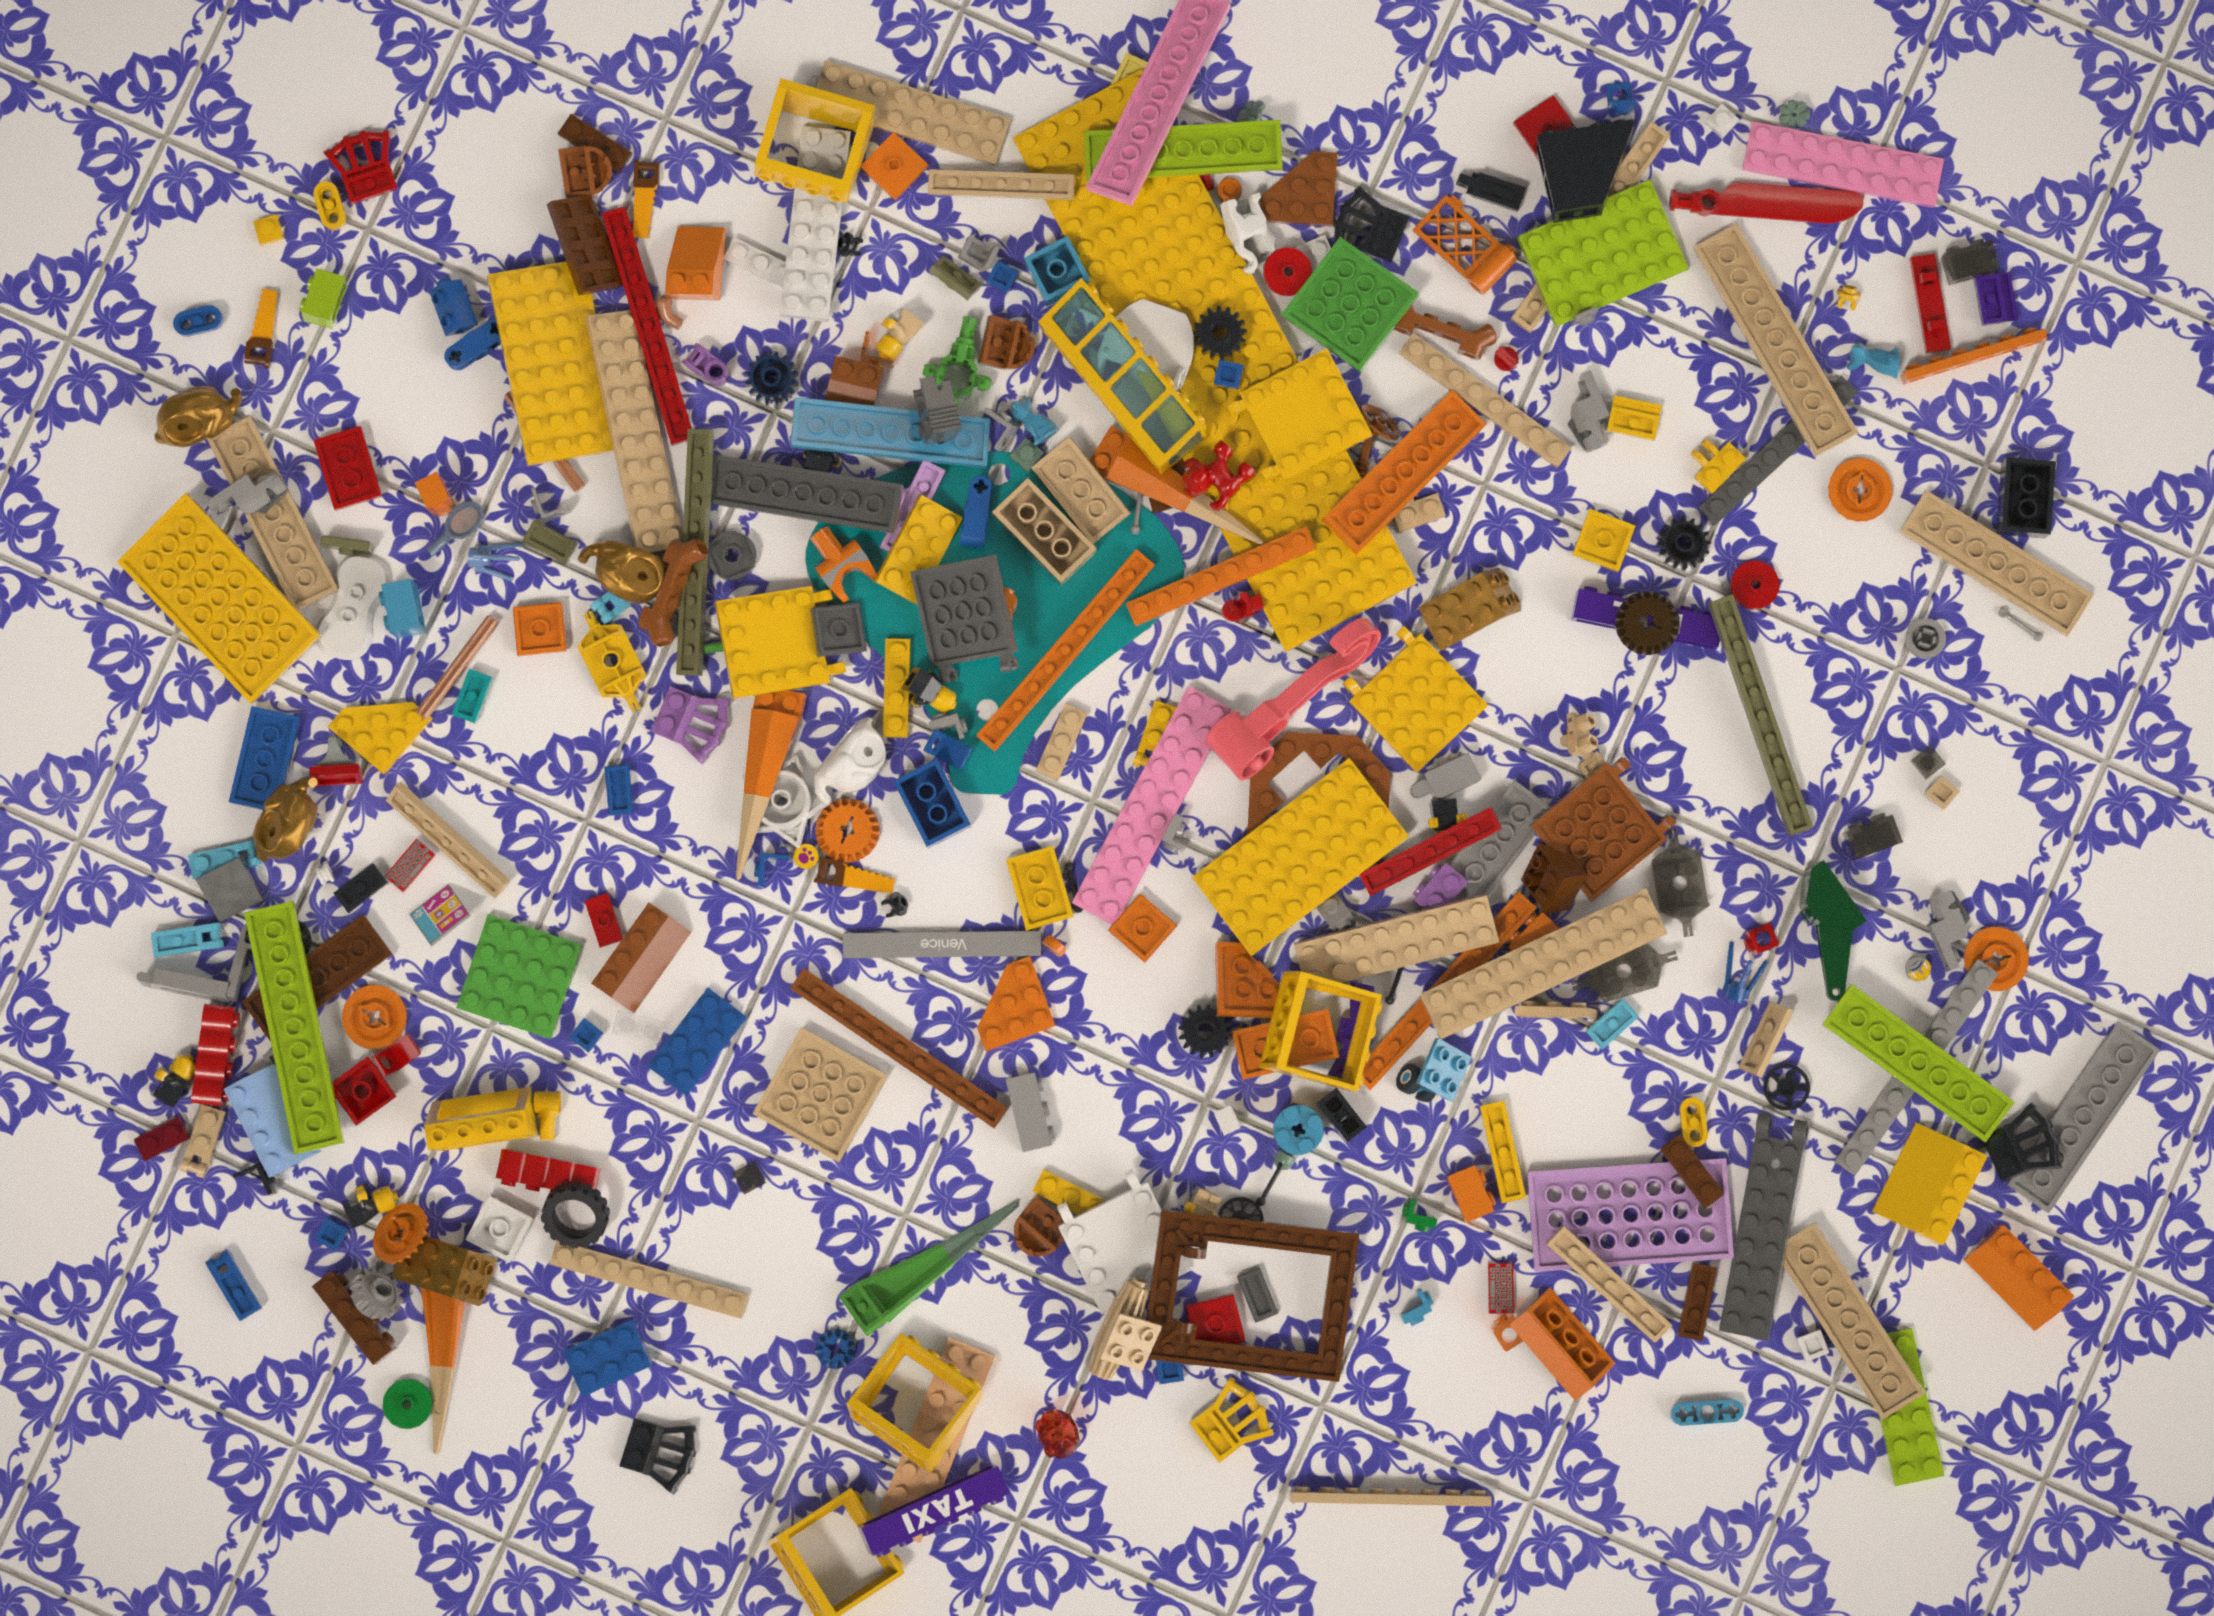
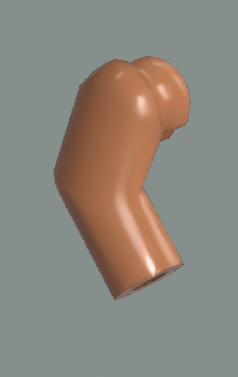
[656,295,684,330]

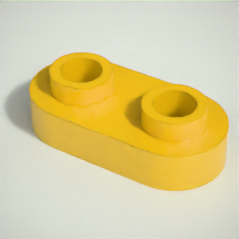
[313,181,346,230]
[1679,1097,1708,1147]

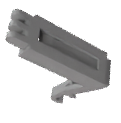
[136,924,252,1004]

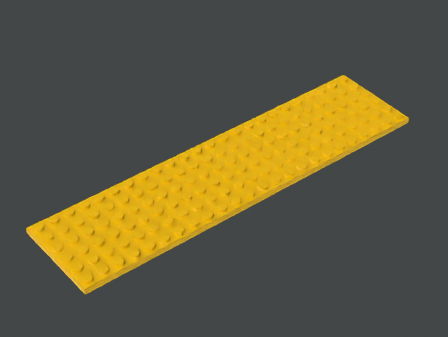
[1013,69,1417,652]

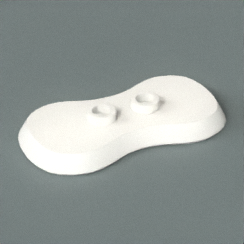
[316,553,392,660]

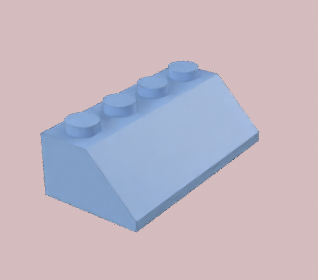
[224,1064,322,1178]

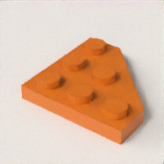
[1215,942,1280,1018]
[977,956,1055,1052]

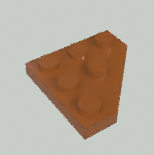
[1260,151,1337,227]

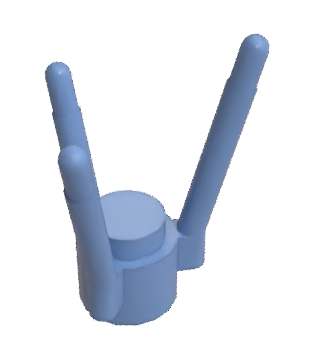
[468,542,523,581]

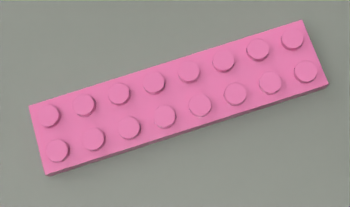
[1742,121,1944,208]

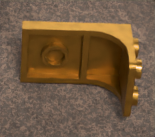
[1418,567,1521,651]
[391,1236,496,1306]

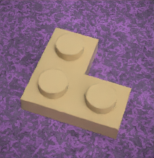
[1394,493,1446,534]

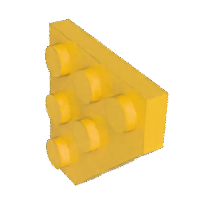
[327,702,433,775]

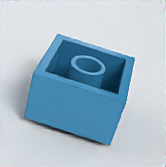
[1024,236,1090,307]
[379,579,427,639]

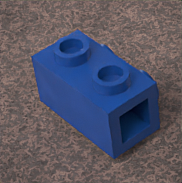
[429,278,478,337]

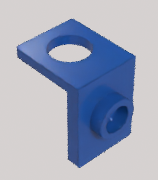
[1606,83,1636,116]
[923,729,972,770]
[754,853,792,888]

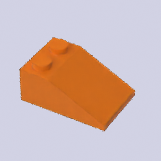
[665,226,726,301]

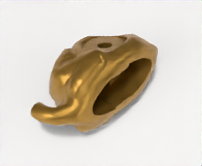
[154,386,242,448]
[578,541,668,604]
[253,776,318,861]

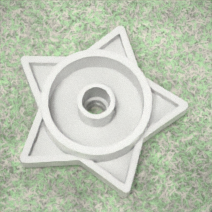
[742,755,832,848]

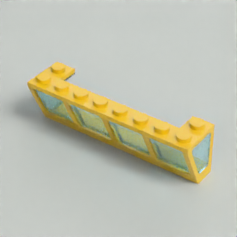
[1038,278,1207,474]

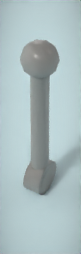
[1130,492,1142,534]
[1998,608,2043,642]

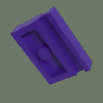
[1973,272,2018,326]

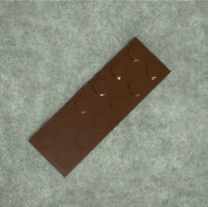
[242,914,393,1042]

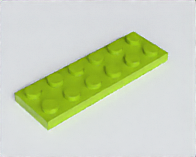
[1878,1328,1944,1486]

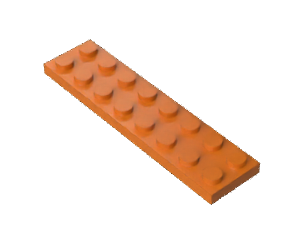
[1322,390,1487,555]

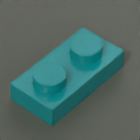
[451,669,493,724]

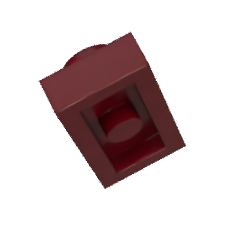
[134,1117,190,1161]

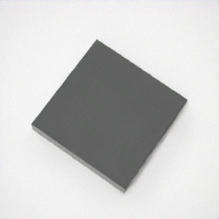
[810,603,867,658]
[195,856,264,923]

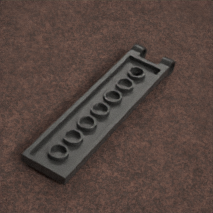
[1719,1113,1809,1341]

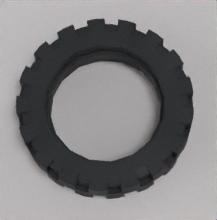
[541,1181,610,1248]

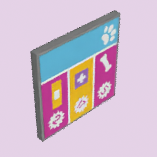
[409,884,471,946]

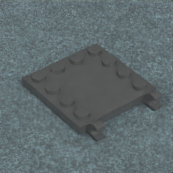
[910,554,1019,684]

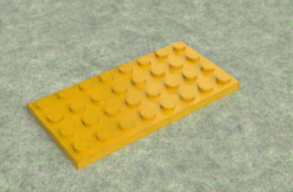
[487,262,614,466]
[117,493,322,704]
[1191,758,1409,957]

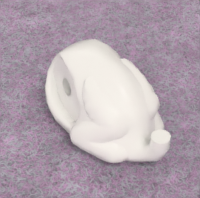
[814,717,886,805]

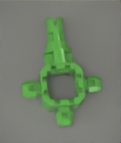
[922,316,992,407]

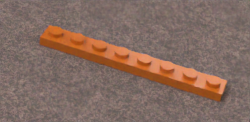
[1126,526,1317,626]

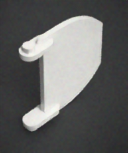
[1092,299,1194,403]

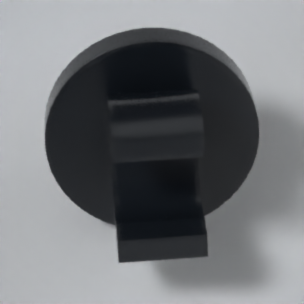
[837,232,863,257]
[881,892,908,918]

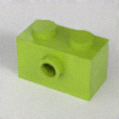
[299,268,347,329]

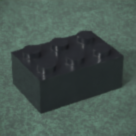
[1996,457,2056,539]

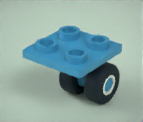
[1396,1038,1471,1102]

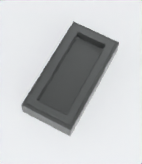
[1236,1267,1278,1323]

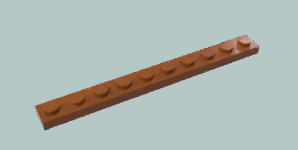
[790,968,1009,1129]

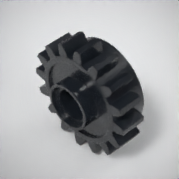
[1193,306,1247,360]
[1656,516,1711,571]
[1178,1004,1232,1059]

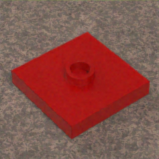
[1513,95,1576,159]
[1185,1293,1246,1343]

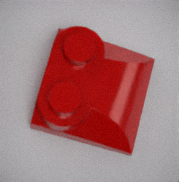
[332,1056,397,1126]

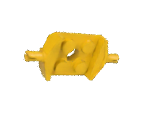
[577,611,647,713]

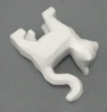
[1220,193,1278,274]

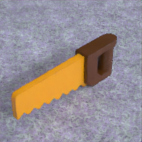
[633,159,660,238]
[244,289,278,369]
[813,858,895,894]

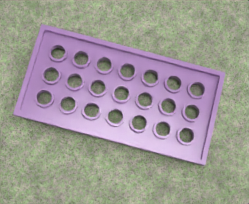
[1527,1158,1734,1272]

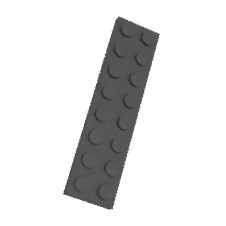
[711,454,904,534]

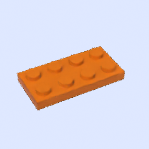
[1232,1009,1340,1080]

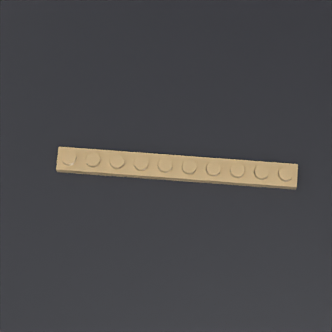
[1510,121,1671,333]

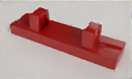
[1909,253,1951,354]

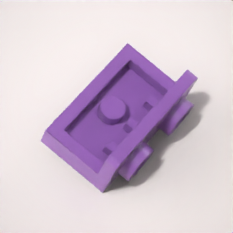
[1413,863,1468,909]

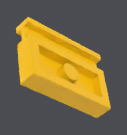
[1606,395,1662,441]

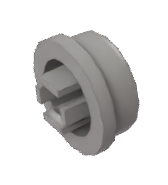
[1905,618,1946,659]

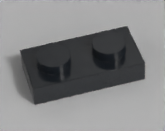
[333,863,389,913]

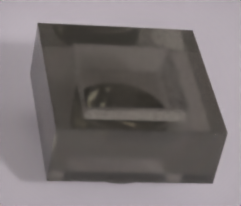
[1910,745,1946,780]
[733,1161,767,1195]

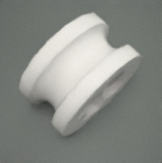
[314,861,335,886]

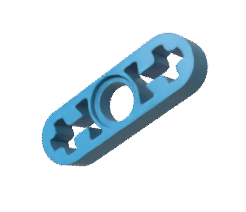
[1670,1399,1744,1426]

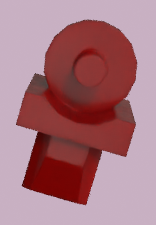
[1221,592,1264,624]

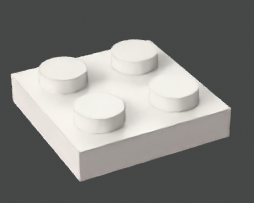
[465,1195,534,1263]

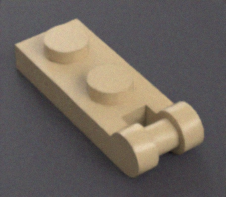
[180,1105,227,1179]

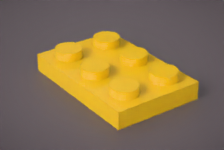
[1006,846,1074,931]

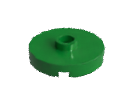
[382,1379,433,1429]

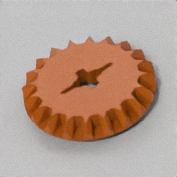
[1828,458,1892,522]
[815,798,880,863]
[1963,927,2029,991]
[342,985,407,1050]
[373,1203,429,1265]

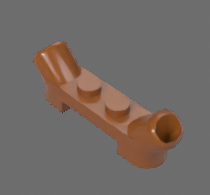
[1393,305,1497,360]
[639,538,708,647]

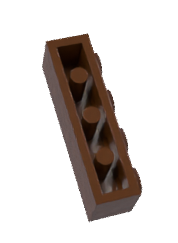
[312,1270,397,1365]

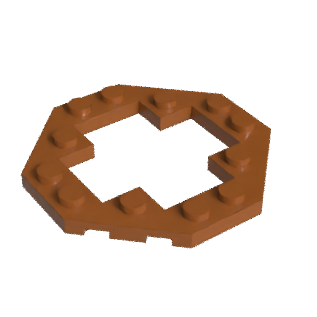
[1247,732,1390,835]

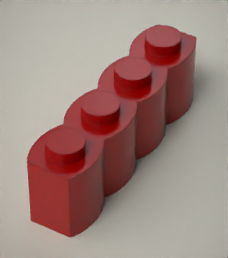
[191,1004,240,1107]
[496,1149,601,1193]

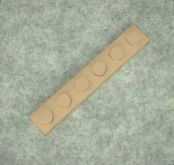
[928,169,1075,201]
[386,781,510,899]
[1546,1224,1672,1343]

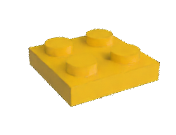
[1572,509,1636,573]

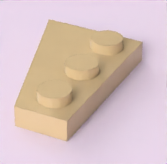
[1515,1001,1599,1020]

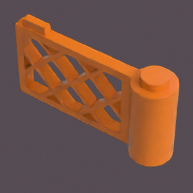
[1412,195,1517,295]

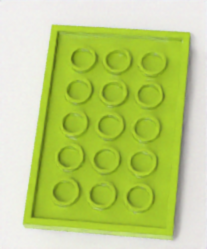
[1517,179,1689,327]

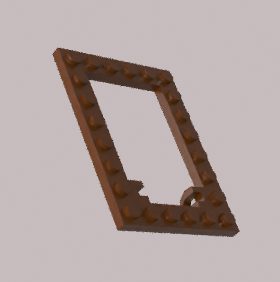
[1146,1209,1359,1382]

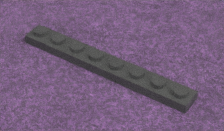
[1698,375,1858,526]

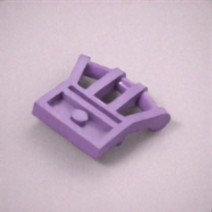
[651,686,730,764]

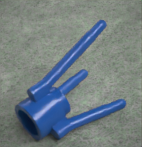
[1722,941,1768,1004]

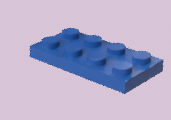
[228,706,301,810]
[647,987,748,1096]

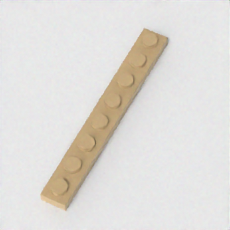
[1398,333,1572,469]
[550,1240,748,1319]
[1289,1486,1491,1506]

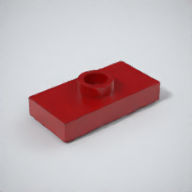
[584,893,623,948]

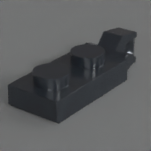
[1456,172,1526,212]

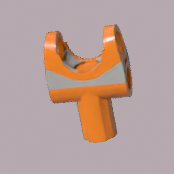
[810,526,877,603]

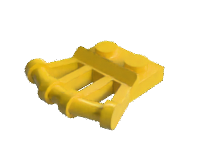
[1189,1377,1274,1463]

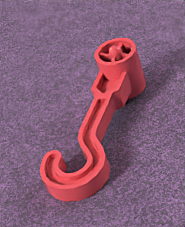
[1205,617,1381,781]

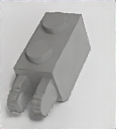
[1410,751,1482,800]

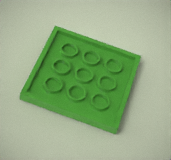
[1281,237,1419,373]
[456,914,583,1039]

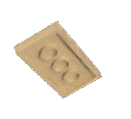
[1031,437,1131,544]

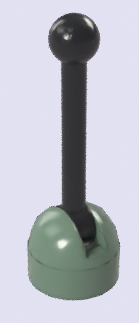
[1256,1149,1296,1207]

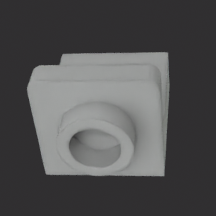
[957,235,999,272]
[929,712,968,740]
[1316,893,1356,932]

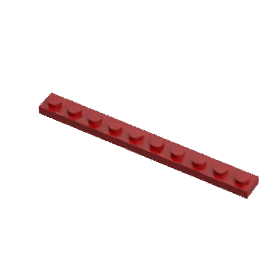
[602,206,692,446]

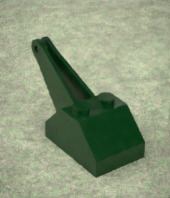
[1798,860,1867,1001]

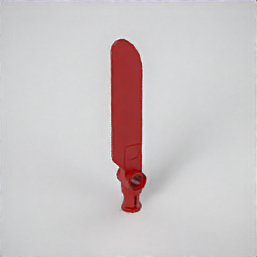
[1669,182,1863,224]

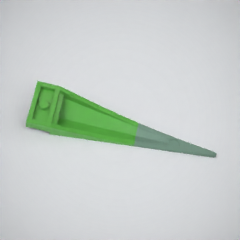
[839,1202,1019,1336]

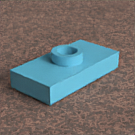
[1585,998,1639,1050]

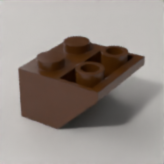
[1521,844,1587,914]

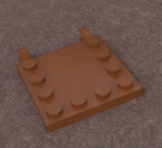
[1529,757,1677,902]

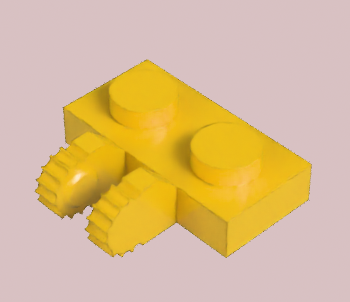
[1690,438,1747,495]

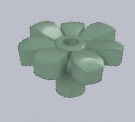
[1237,100,1266,122]
[1779,100,1810,127]

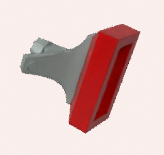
[309,736,363,786]

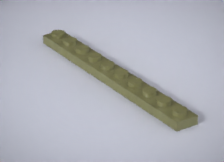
[676,429,714,676]
[1708,594,1813,836]

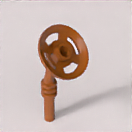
[1355,404,1401,479]

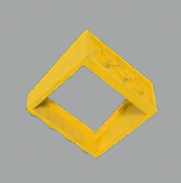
[754,78,875,203]
[1259,971,1382,1092]
[424,1087,539,1151]
[846,1333,983,1474]
[767,1488,905,1616]

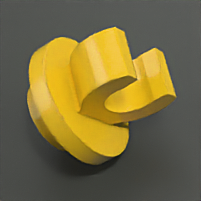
[1837,285,1861,311]

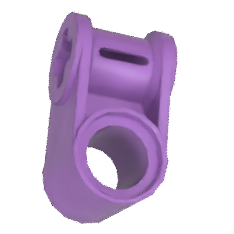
[681,343,729,386]

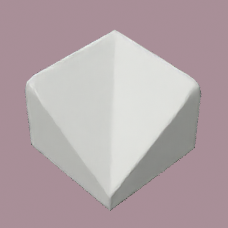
[1214,1105,1241,1136]

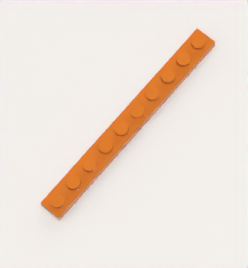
[976,549,1155,752]
[1363,891,1537,1091]

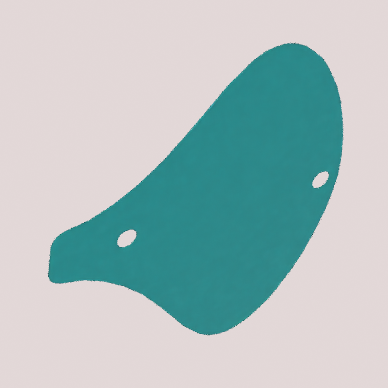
[805,451,1184,795]

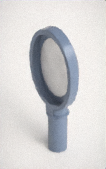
[426,501,484,557]

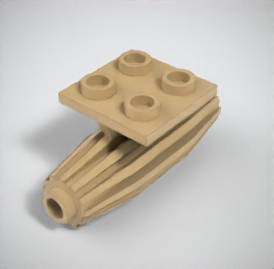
[1088,1277,1162,1380]

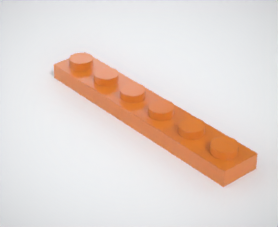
[1900,327,2048,385]

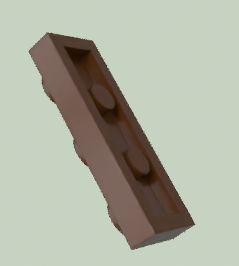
[557,114,633,175]
[1659,1134,1725,1209]
[1677,1262,1717,1341]

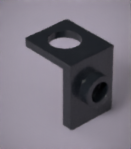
[232,1163,277,1196]

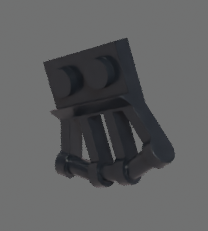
[1332,186,1410,263]
[1983,1102,2062,1183]
[619,1418,697,1495]

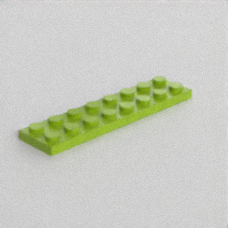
[1084,120,1283,181]
[1822,984,2015,1142]

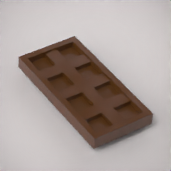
[546,195,623,296]

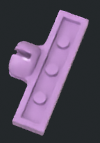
[879,461,945,552]

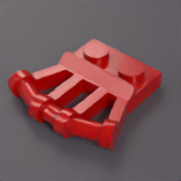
[323,129,398,205]

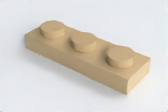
[1035,703,1088,781]
[1738,1001,1794,1078]

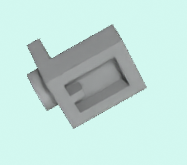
[1161,813,1186,854]

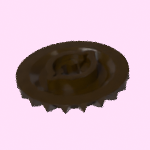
[1615,591,1680,655]

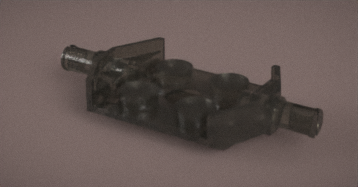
[1651,828,1710,937]
[1570,943,1678,1002]

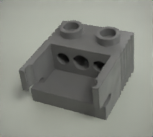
[913,376,961,445]

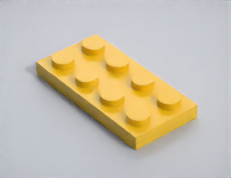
[874,494,962,605]

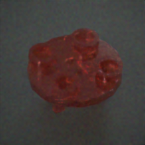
[1035,1409,1081,1459]

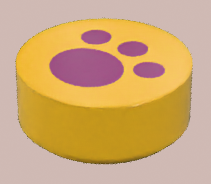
[794,844,819,869]

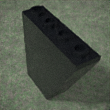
[1535,119,1634,223]

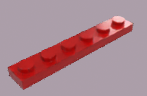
[1360,807,1503,896]

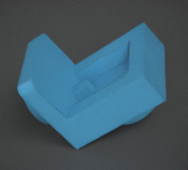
[1400,1288,1434,1326]

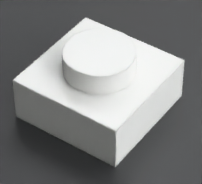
[1704,104,1740,139]
[1796,1329,1829,1362]

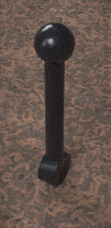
[1064,862,1083,913]
[1385,967,1404,1005]

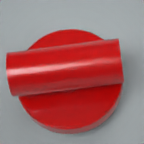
[1494,346,1519,371]

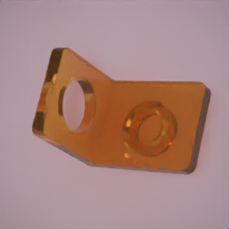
[860,331,894,368]
[1490,1313,1523,1352]

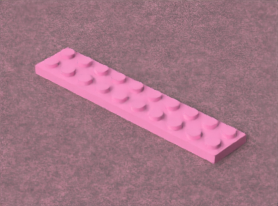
[1086,0,1231,206]
[1071,686,1232,925]

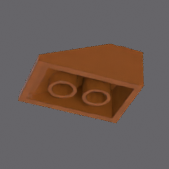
[825,355,885,406]

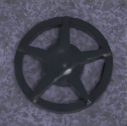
[1763,1064,1810,1111]

